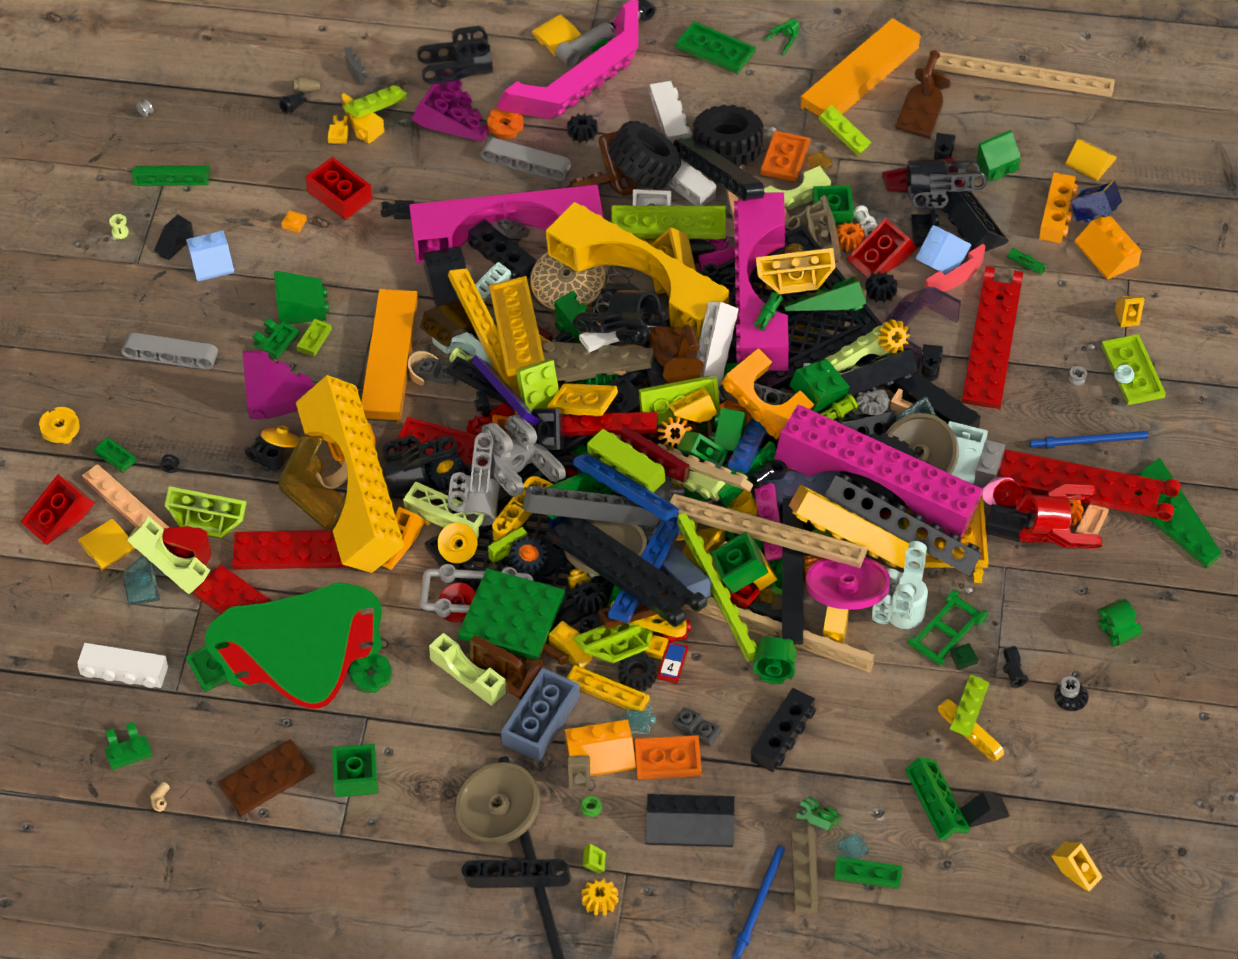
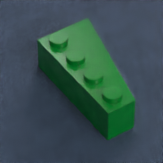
[554,290,616,346]

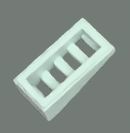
[475,262,512,302]

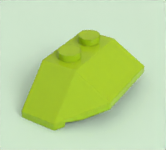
[165,486,247,538]
[573,620,655,663]

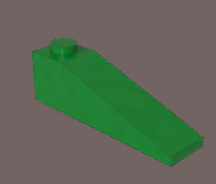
[784,276,866,311]

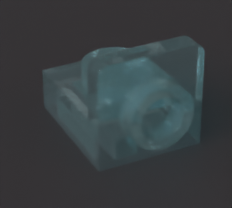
[625,705,655,734]

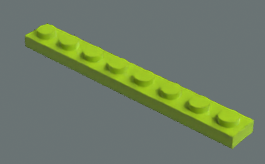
[677,512,757,662]

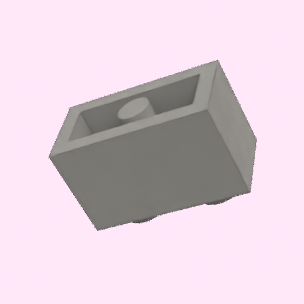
[974,440,1005,487]

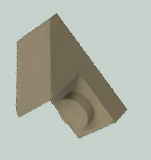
[568,755,590,789]

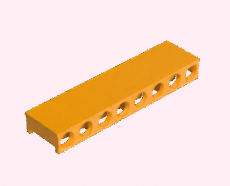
[801,18,921,117]
[361,289,418,424]

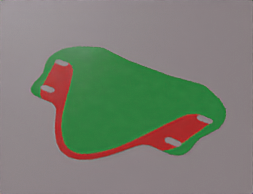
[205,582,382,709]

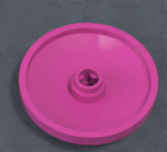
[806,557,890,610]

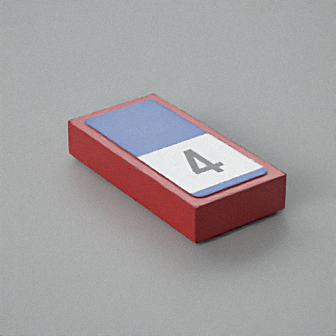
[657,641,689,684]

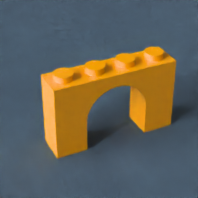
[721,348,814,440]

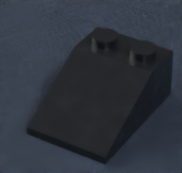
[423,246,466,307]

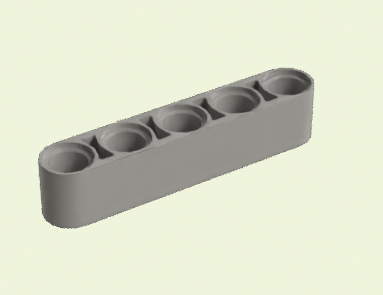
[480,138,572,181]
[121,333,218,370]

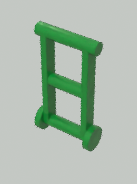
[907,590,989,667]

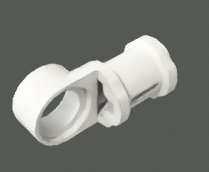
[853,205,878,238]

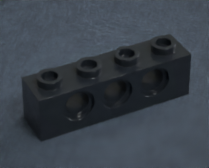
[468,219,537,279]
[834,410,896,436]
[751,688,816,772]

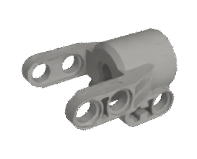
[479,414,566,497]
[448,433,500,526]

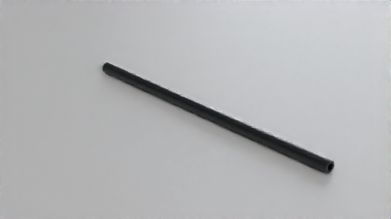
[498,756,565,959]

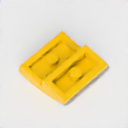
[531,15,581,57]
[78,519,136,571]

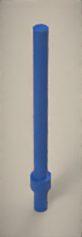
[1029,431,1148,449]
[732,846,785,959]

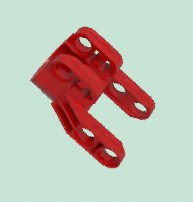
[1015,484,1103,549]

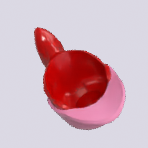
[981,477,1034,507]

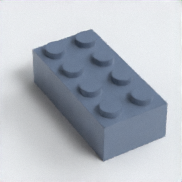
[762,470,840,513]
[501,668,580,762]

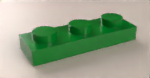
[834,856,903,890]

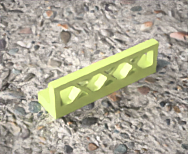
[403,482,486,539]

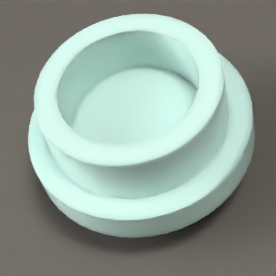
[1114,365,1134,383]

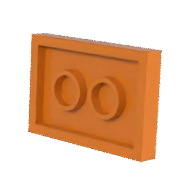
[760,131,810,182]
[635,735,702,780]

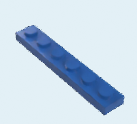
[728,417,768,473]
[573,453,679,520]

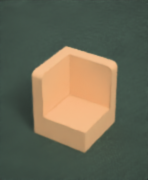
[890,389,916,420]

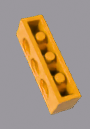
[1039,173,1078,244]

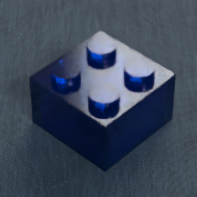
[1070,181,1122,222]

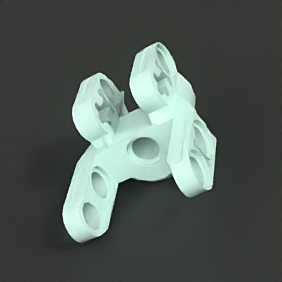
[872,541,928,629]

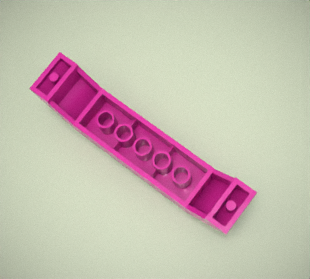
[496,0,638,120]

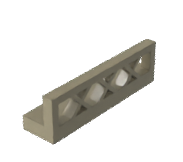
[791,823,818,913]

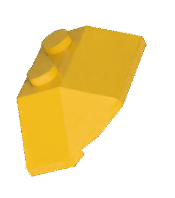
[756,248,835,295]

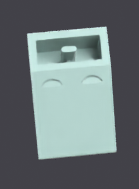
[948,421,988,485]

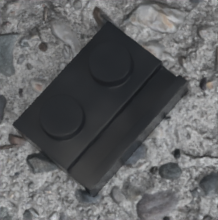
[986,504,1032,543]

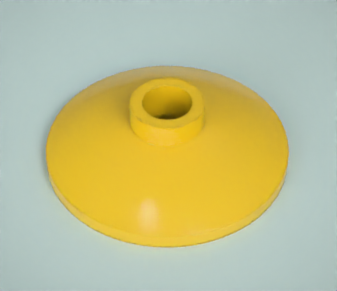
[261,425,300,448]
[438,522,477,564]

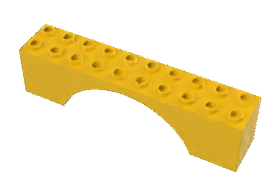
[546,202,729,343]
[296,375,404,573]

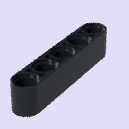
[461,859,571,888]

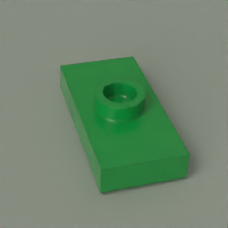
[93,437,137,473]

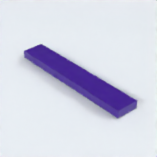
[472,355,540,426]

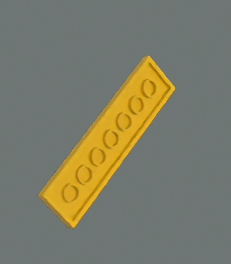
[489,276,545,377]

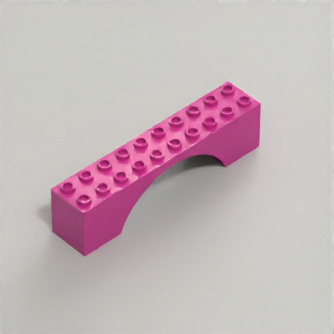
[409,185,603,263]
[734,192,789,371]
[774,404,983,540]

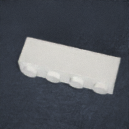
[650,81,691,143]
[668,159,716,206]
[696,302,738,385]
[77,643,168,688]

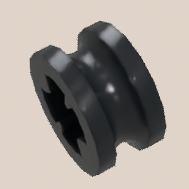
[160,454,180,473]

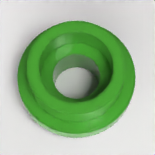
[580,796,602,817]

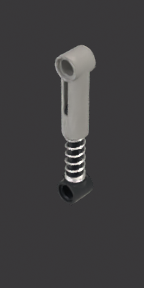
[555,0,656,66]

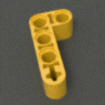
[492,476,554,541]

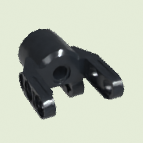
[417,26,493,84]
[907,159,987,209]
[573,283,667,344]
[382,436,472,496]

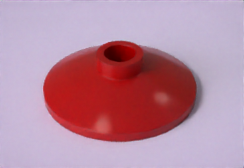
[438,583,476,623]

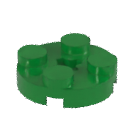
[349,654,392,693]

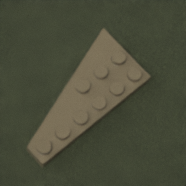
[542,341,655,383]

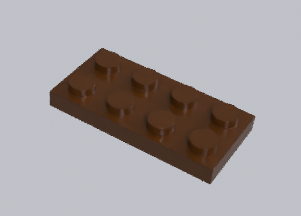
[218,739,314,816]

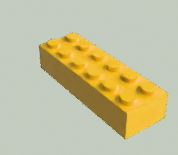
[789,484,914,568]

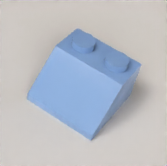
[916,225,971,275]
[186,231,234,282]

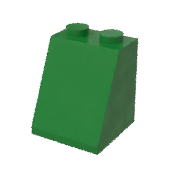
[274,271,329,324]

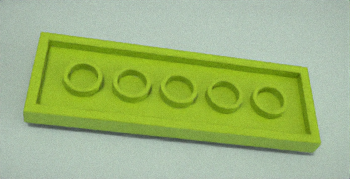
[612,205,726,239]

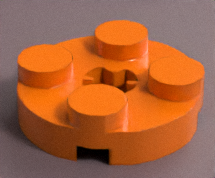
[487,109,524,139]

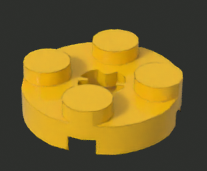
[39,407,80,444]

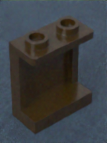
[420,300,477,347]

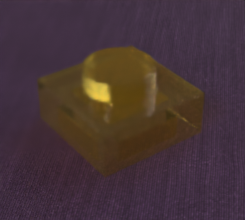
[807,151,833,171]

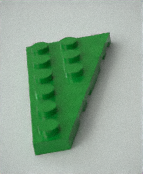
[1135,457,1222,568]

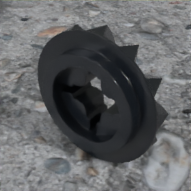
[1054,683,1089,711]

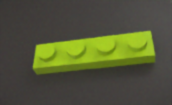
[344,85,407,119]
[950,674,990,737]

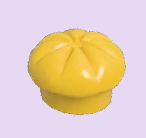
[727,490,758,517]

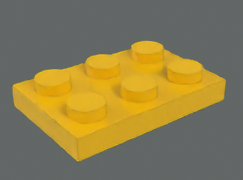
[547,384,618,416]

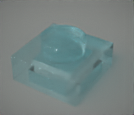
[838,833,869,859]

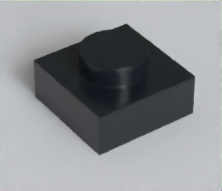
[474,390,490,417]

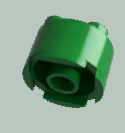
[1097,598,1142,647]
[753,636,797,684]

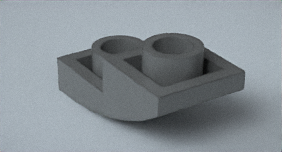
[345,47,366,85]
[492,218,530,239]
[415,358,458,385]
[672,707,722,747]

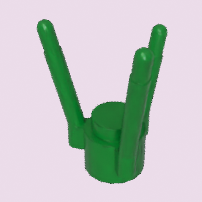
[764,18,800,55]

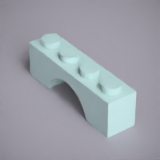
[432,332,493,367]

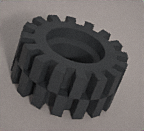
[618,652,656,692]

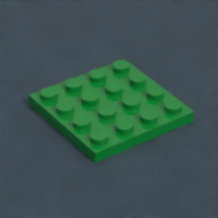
[458,568,565,661]

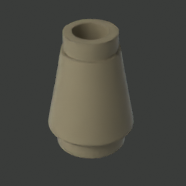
[293,76,320,93]

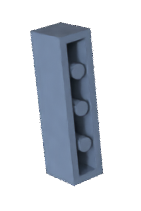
[659,545,712,598]

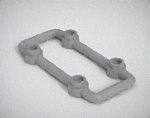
[419,564,533,617]

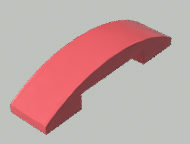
[924,244,986,294]

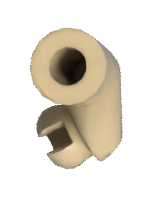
[150,782,170,812]

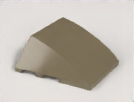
[785,195,841,262]

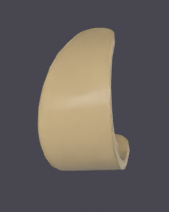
[408,351,438,386]
[316,459,348,489]

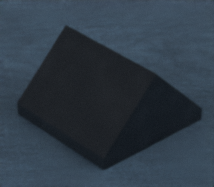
[532,409,565,450]

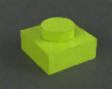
[583,844,606,874]

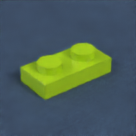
[297,319,332,357]
[488,527,527,564]

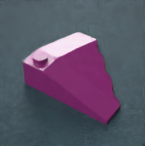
[411,71,489,142]
[243,351,315,420]

